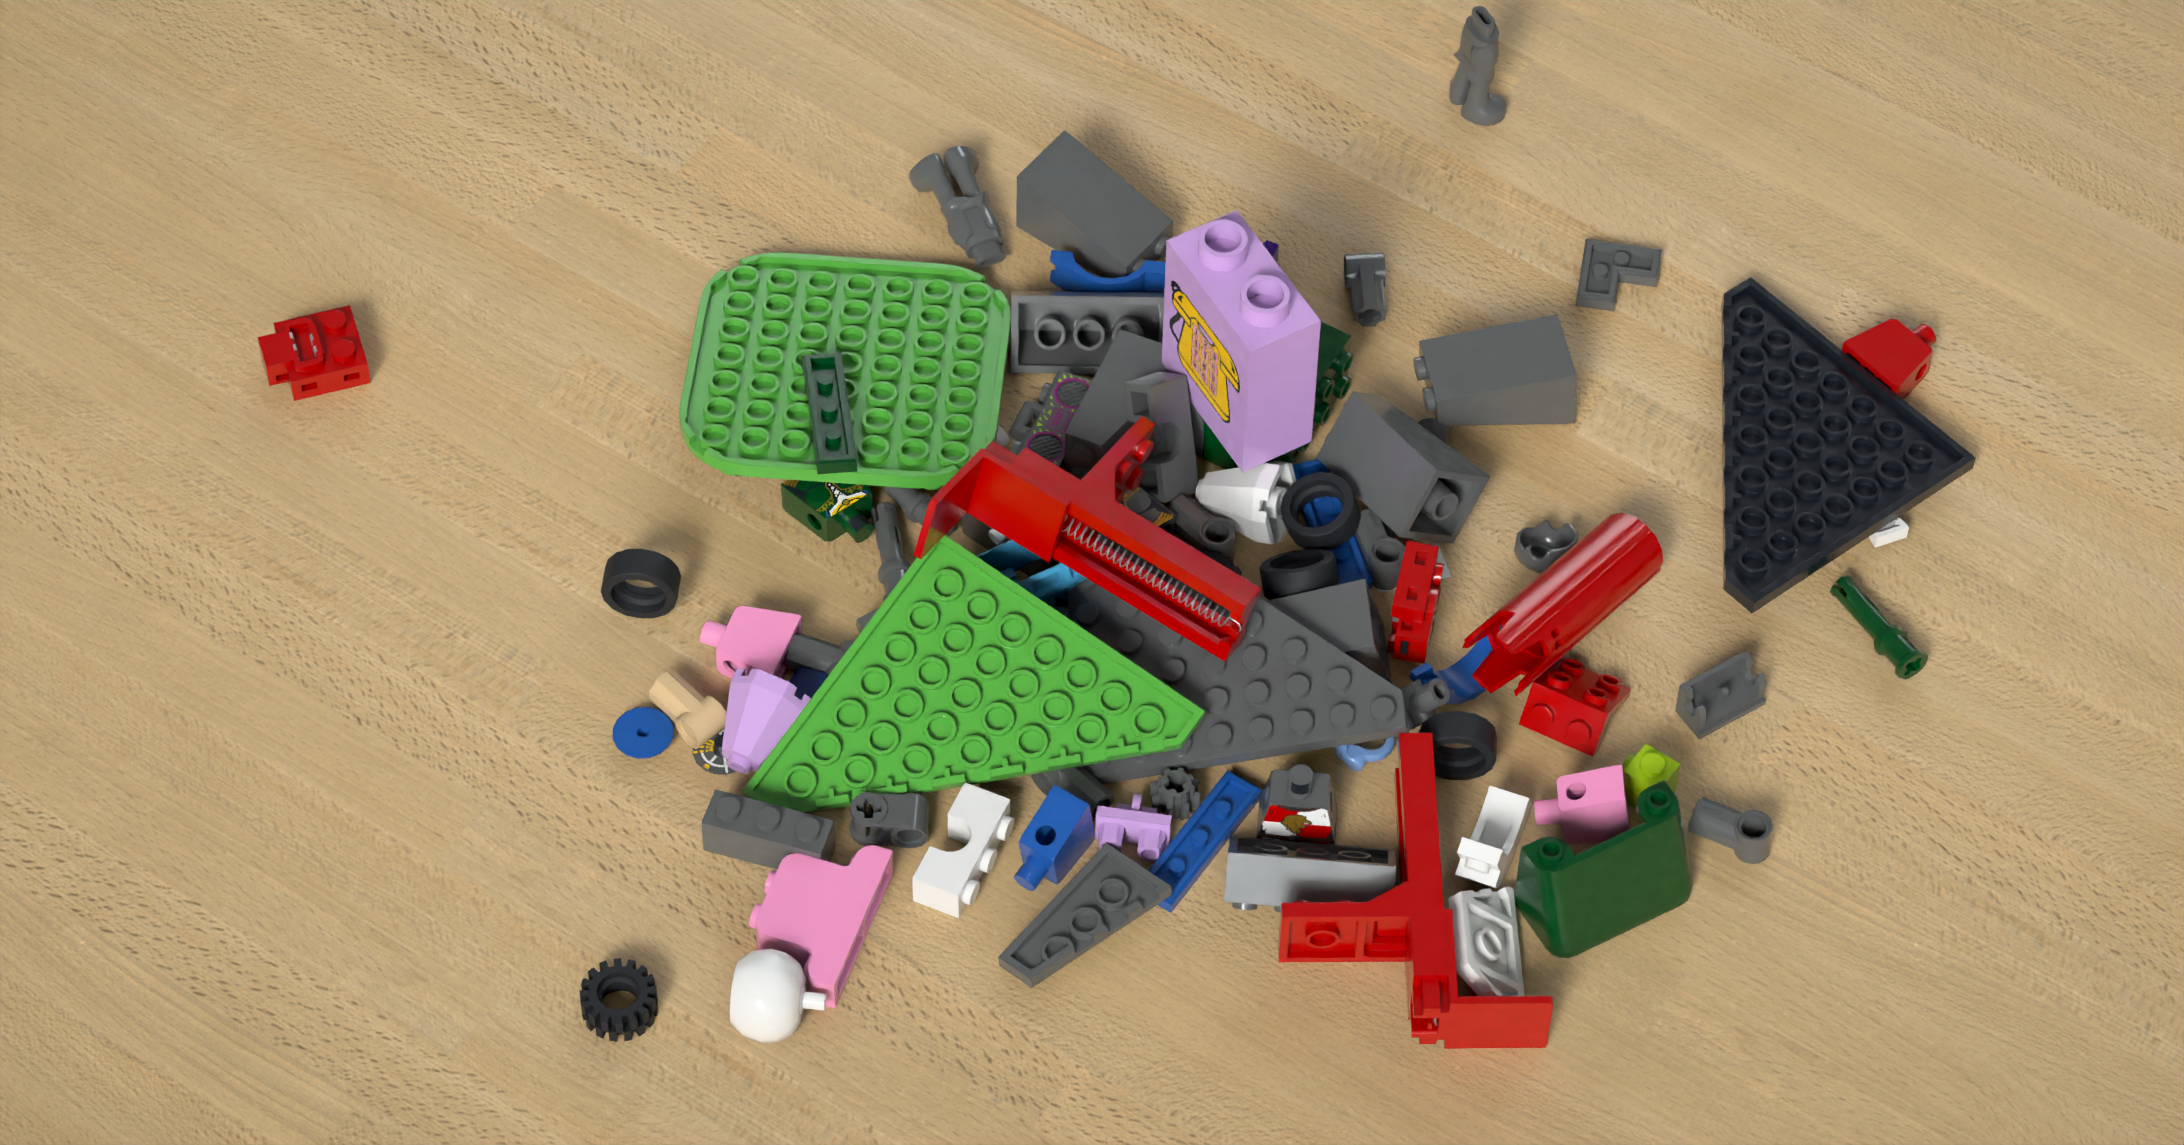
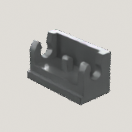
[1675,650,1766,739]

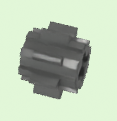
[1150,767,1201,821]

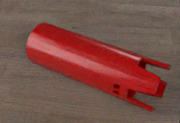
[1462,513,1663,696]

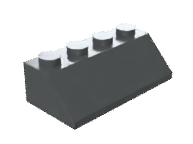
[1010,290,1164,374]
[1224,835,1396,913]

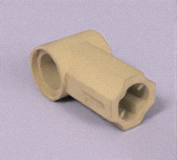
[649,671,726,749]

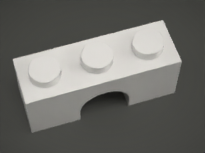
[912,783,1015,918]

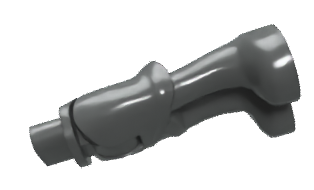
[1449,6,1507,126]
[909,146,1006,268]

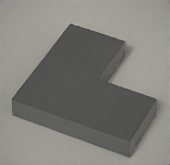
[1575,239,1662,311]

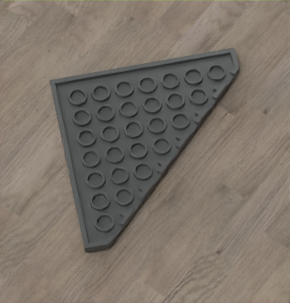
[1067,532,1409,784]

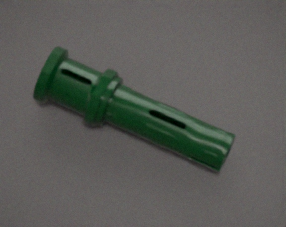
[1830,575,1928,680]

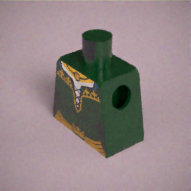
[781,480,874,543]

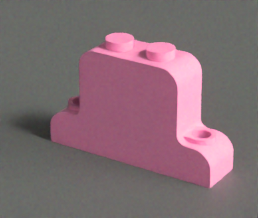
[749,845,894,1008]

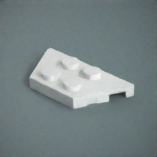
[1448,886,1525,996]

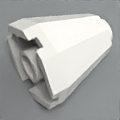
[1195,461,1296,544]

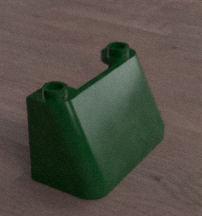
[1514,780,1693,958]

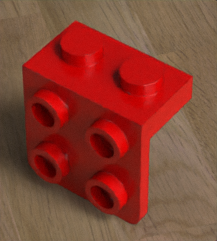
[1519,658,1631,757]

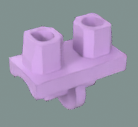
[1095,793,1172,862]

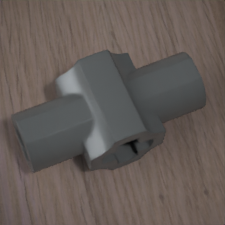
[1400,678,1450,731]

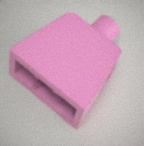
[700,606,802,679]
[1534,765,1630,844]

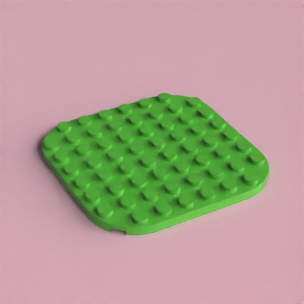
[679,252,1011,490]

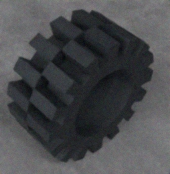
[580,958,658,1042]

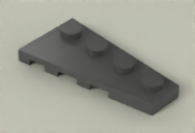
[998,843,1172,988]

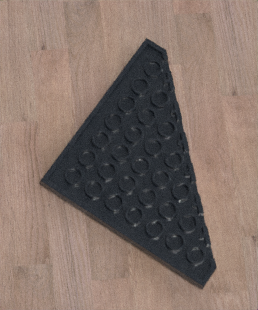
[1721,277,1976,613]

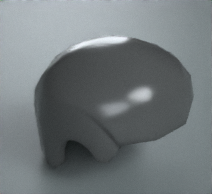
[1514,520,1578,573]

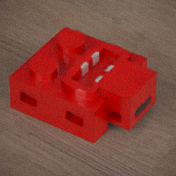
[258,305,371,401]
[1387,541,1444,664]

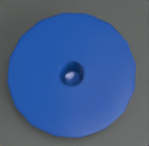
[613,707,673,759]

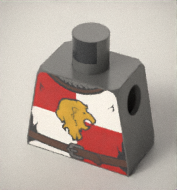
[1256,764,1338,844]

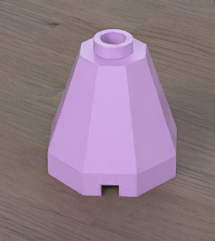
[722,668,811,774]

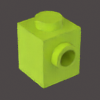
[1622,744,1681,809]

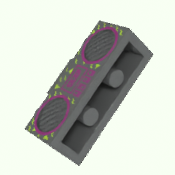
[1009,371,1092,470]

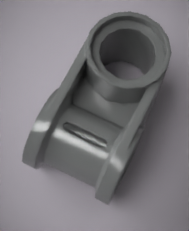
[849,792,929,848]

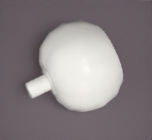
[730,949,827,1043]

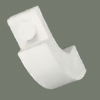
[1455,786,1532,888]

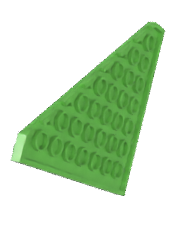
[742,535,1206,813]

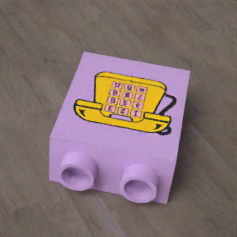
[1162,210,1321,473]

